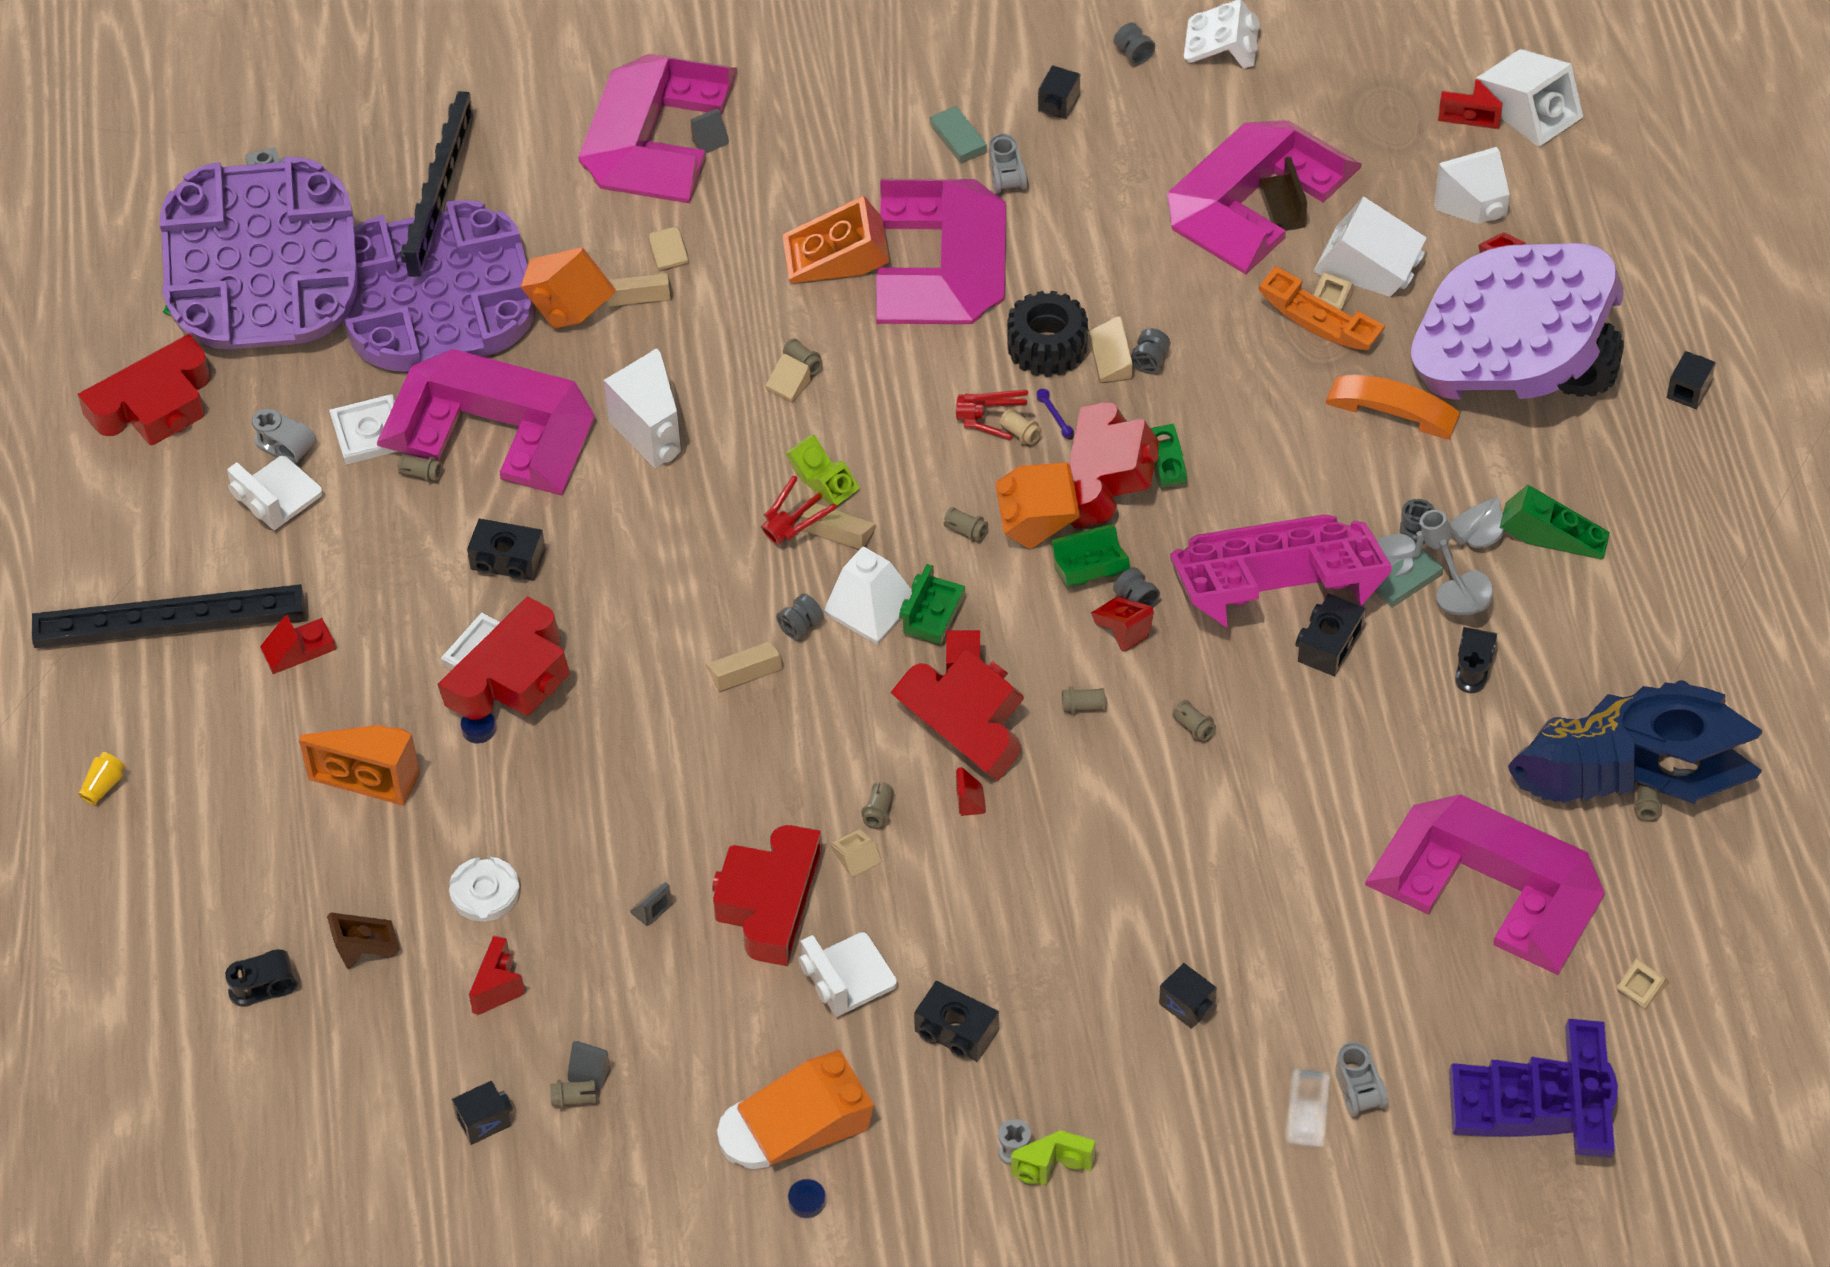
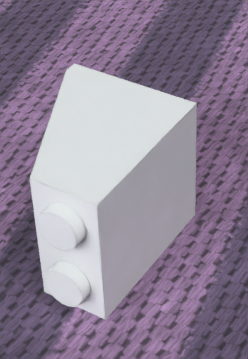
[1476,49,1583,147]
[1313,196,1427,297]
[604,348,681,469]

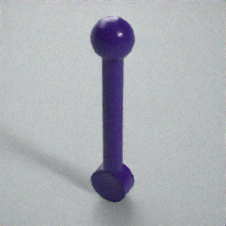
[1037,389,1074,438]

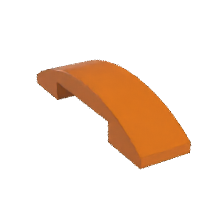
[1258,266,1385,350]
[1325,375,1460,440]

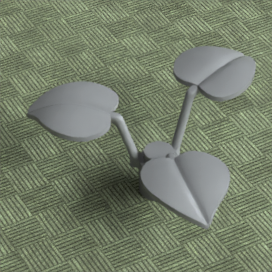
[1376,497,1504,615]

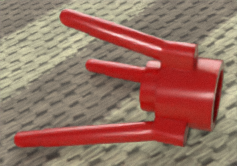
[956,390,1029,440]
[761,476,837,545]

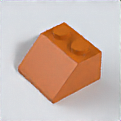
[520,247,616,329]
[995,462,1080,549]

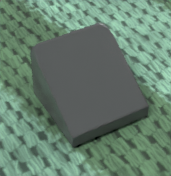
[690,108,729,154]
[630,882,672,926]
[567,1041,610,1091]

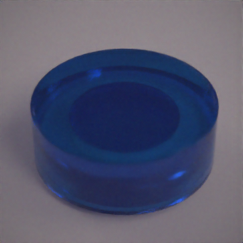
[460,713,496,744]
[788,1179,826,1218]

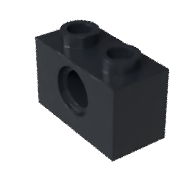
[467,518,546,581]
[1295,593,1366,677]
[914,980,999,1062]

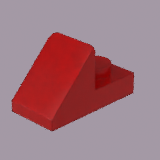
[1438,79,1503,129]
[1091,596,1154,652]
[260,615,336,674]
[469,935,525,1015]

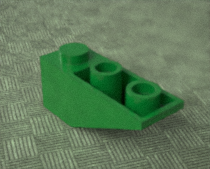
[1499,484,1610,559]

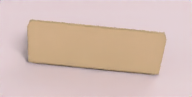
[607,273,671,307]
[1089,316,1132,383]
[801,503,876,550]
[706,641,782,692]

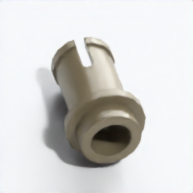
[783,338,823,375]
[398,453,442,483]
[943,507,988,541]
[1062,687,1105,714]
[1172,700,1216,741]
[861,782,894,828]
[1634,782,1662,821]
[550,1079,596,1109]

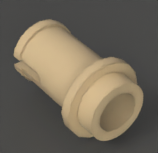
[999,409,1042,445]

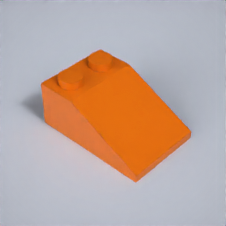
[782,195,889,283]
[299,725,420,806]
[737,1049,874,1165]

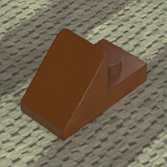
[327,912,399,969]

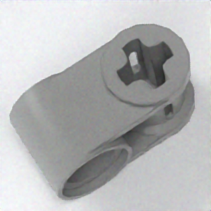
[989,134,1027,194]
[252,409,316,464]
[1335,1042,1388,1117]

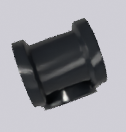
[1455,627,1497,693]
[225,949,298,1007]

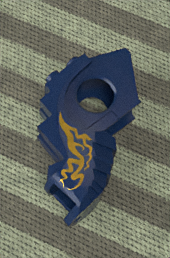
[1508,680,1762,804]

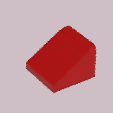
[956,767,986,816]

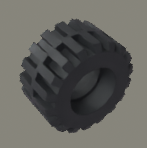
[1007,291,1088,377]
[1557,323,1624,397]

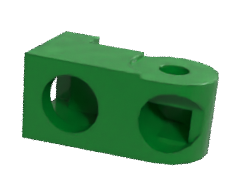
[1151,423,1187,488]

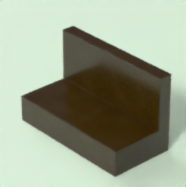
[1259,157,1308,231]

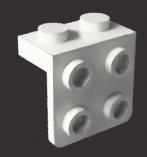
[1184,0,1260,69]
[227,456,323,530]
[798,932,897,1017]

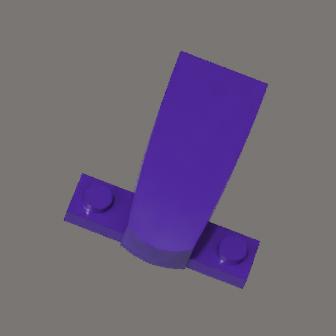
[1449,1019,1618,1158]

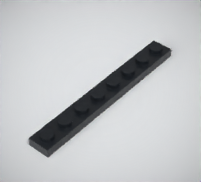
[401,91,474,277]
[32,584,304,648]

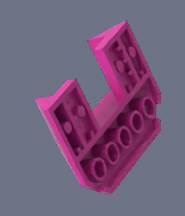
[578,54,737,203]
[1167,120,1362,275]
[876,179,1006,324]
[377,349,595,496]
[1170,514,1392,628]
[1365,794,1605,975]

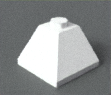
[1434,147,1510,224]
[824,546,912,645]

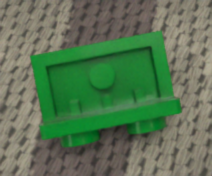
[1051,524,1130,586]
[899,564,965,644]

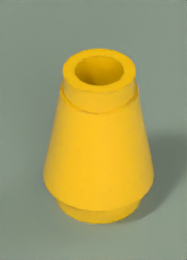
[78,752,125,805]

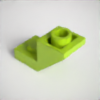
[785,435,860,505]
[1011,1130,1096,1185]

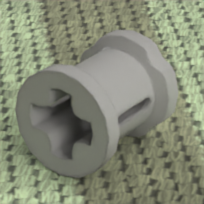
[998,1119,1031,1165]

